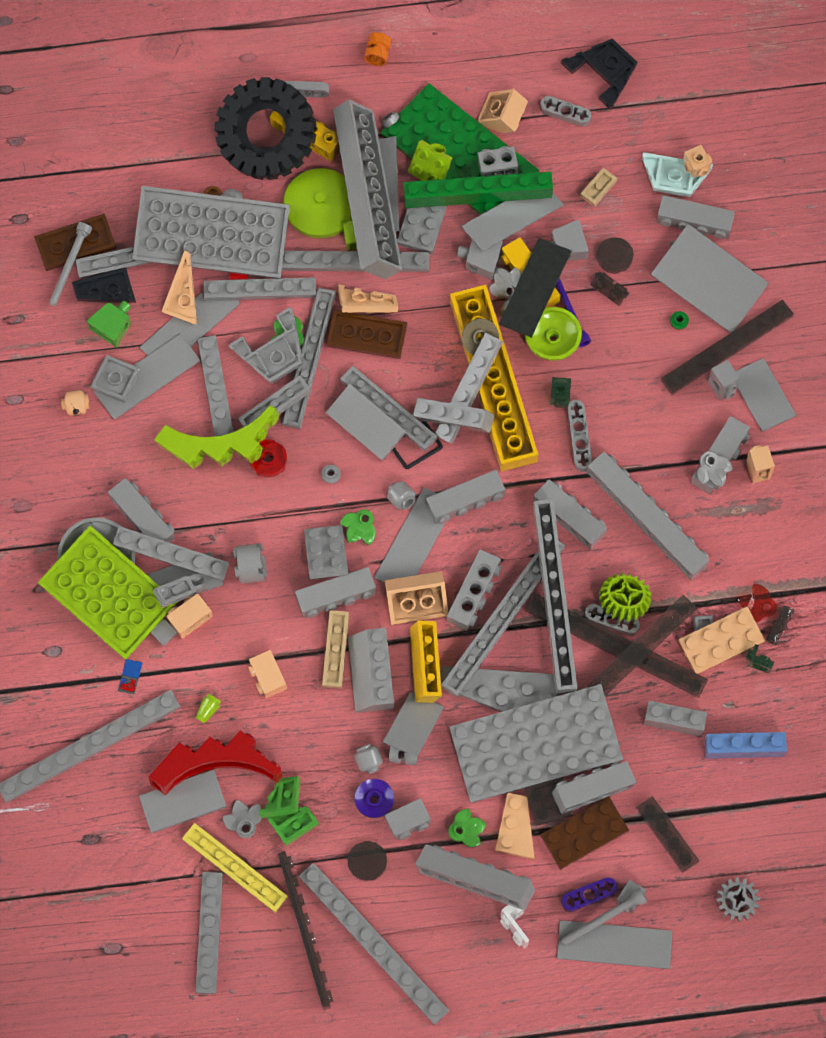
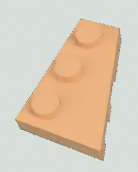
[338,284,398,313]
[495,793,535,860]

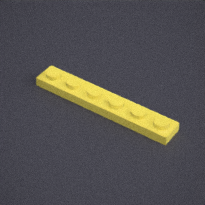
[182,823,288,913]

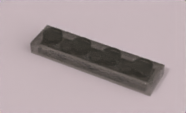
[636,796,699,873]

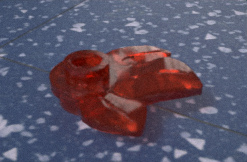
[739,584,777,623]

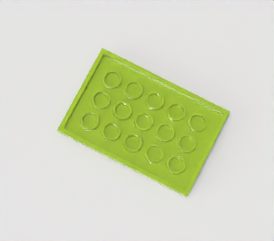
[38,526,177,660]

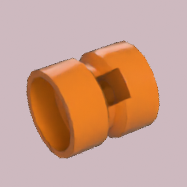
[364,32,392,66]

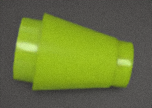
[195,693,221,724]

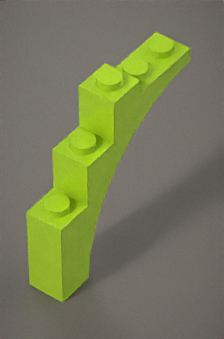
[154,405,280,470]

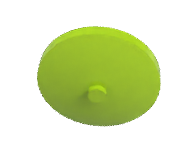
[284,168,352,238]

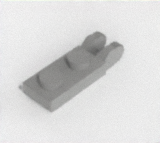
[153,573,208,608]

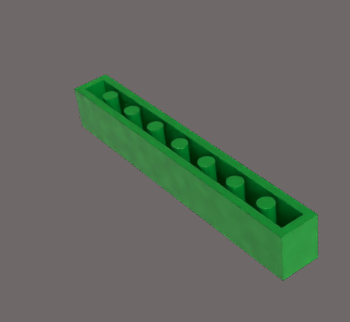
[404,171,553,209]

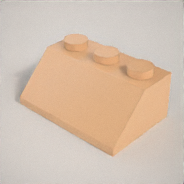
[384,571,448,625]

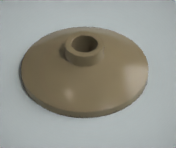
[462,318,499,355]

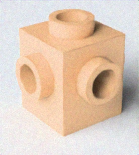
[683,145,712,178]

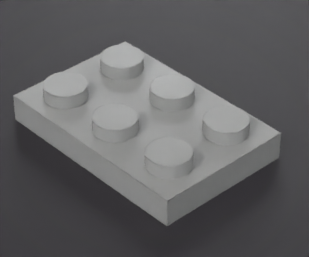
[397,205,448,255]
[304,525,348,579]

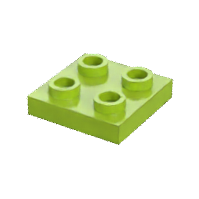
[408,140,452,181]

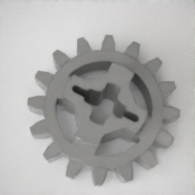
[716,877,761,922]

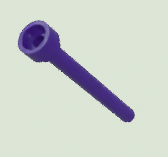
[555,278,591,347]

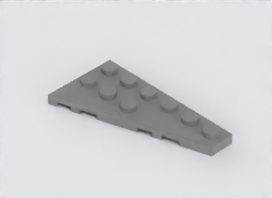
[440,666,557,712]

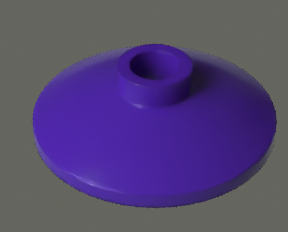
[354,779,394,818]

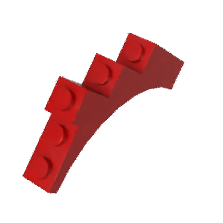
[149,730,282,796]

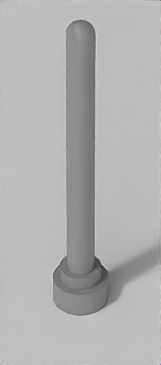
[49,222,92,306]
[560,887,648,945]

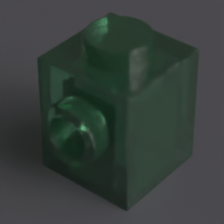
[550,377,571,408]

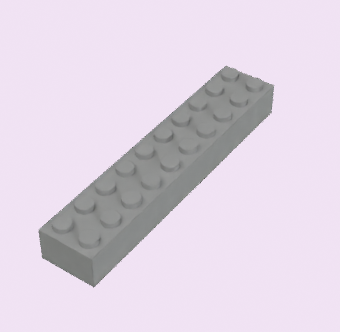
[333,99,402,280]

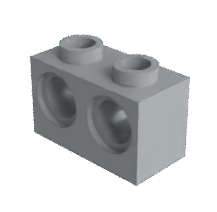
[477,146,518,177]

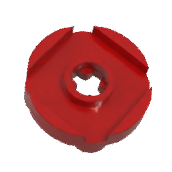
[250,439,287,477]

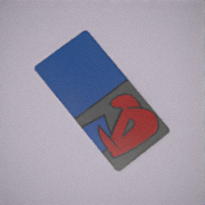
[118,659,142,695]

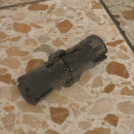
[766,606,794,645]

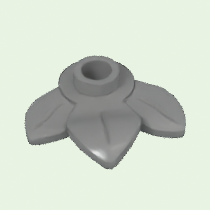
[489,268,521,300]
[697,451,733,487]
[223,800,262,838]

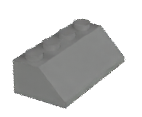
[348,628,394,713]

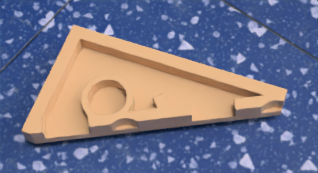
[162,251,197,325]

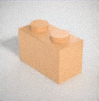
[745,445,775,484]
[167,593,213,639]
[248,650,287,698]

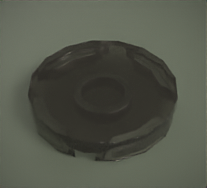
[596,237,634,274]
[347,841,387,882]

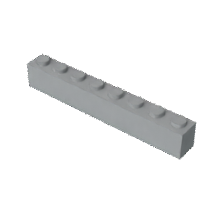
[586,452,710,580]

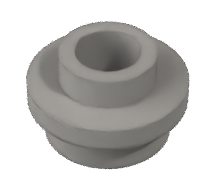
[322,465,341,484]

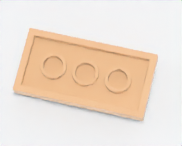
[678,607,765,675]

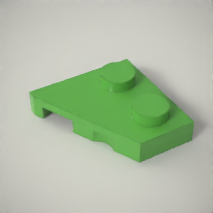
[259,776,301,818]
[267,806,319,846]

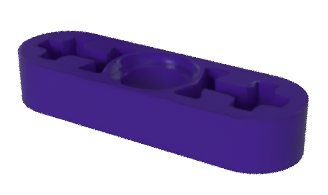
[561,878,617,912]

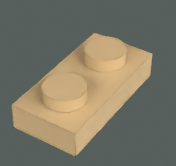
[580,168,618,207]

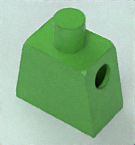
[86,300,131,348]

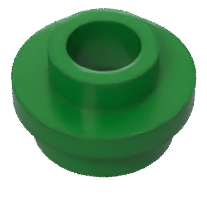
[670,311,689,330]

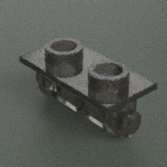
[590,271,629,307]

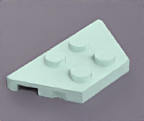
[642,152,713,197]

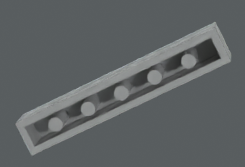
[415,844,535,911]

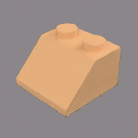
[477,89,528,133]

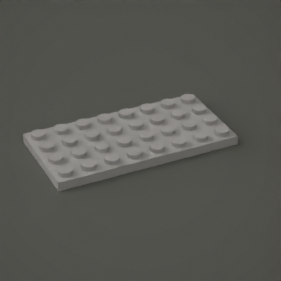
[132,186,290,279]
[450,684,623,803]

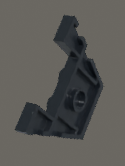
[561,38,638,110]

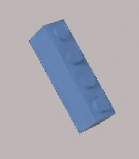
[704,732,787,759]

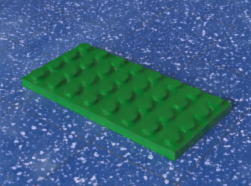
[381,83,539,215]

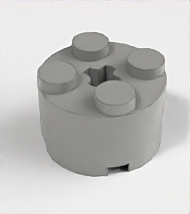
[233,543,267,584]

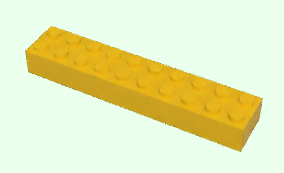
[450,285,538,472]

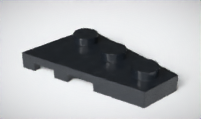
[72,267,136,303]

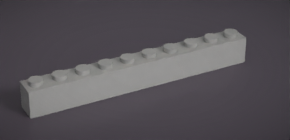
[533,499,577,695]

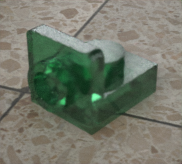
[746,644,774,674]

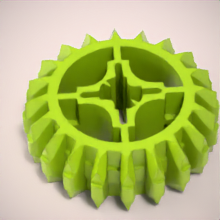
[599,572,651,622]

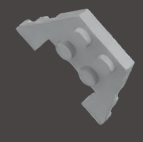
[229,307,303,384]

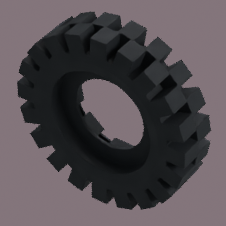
[214,77,317,180]

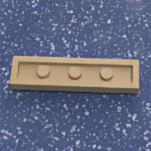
[322,610,349,689]

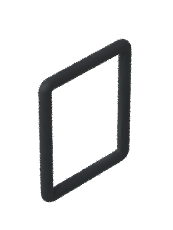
[392,421,443,469]

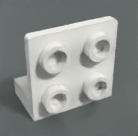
[500,905,529,949]

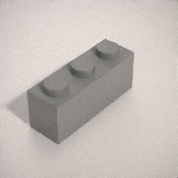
[644,701,707,737]

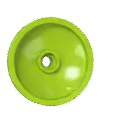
[525,307,582,361]

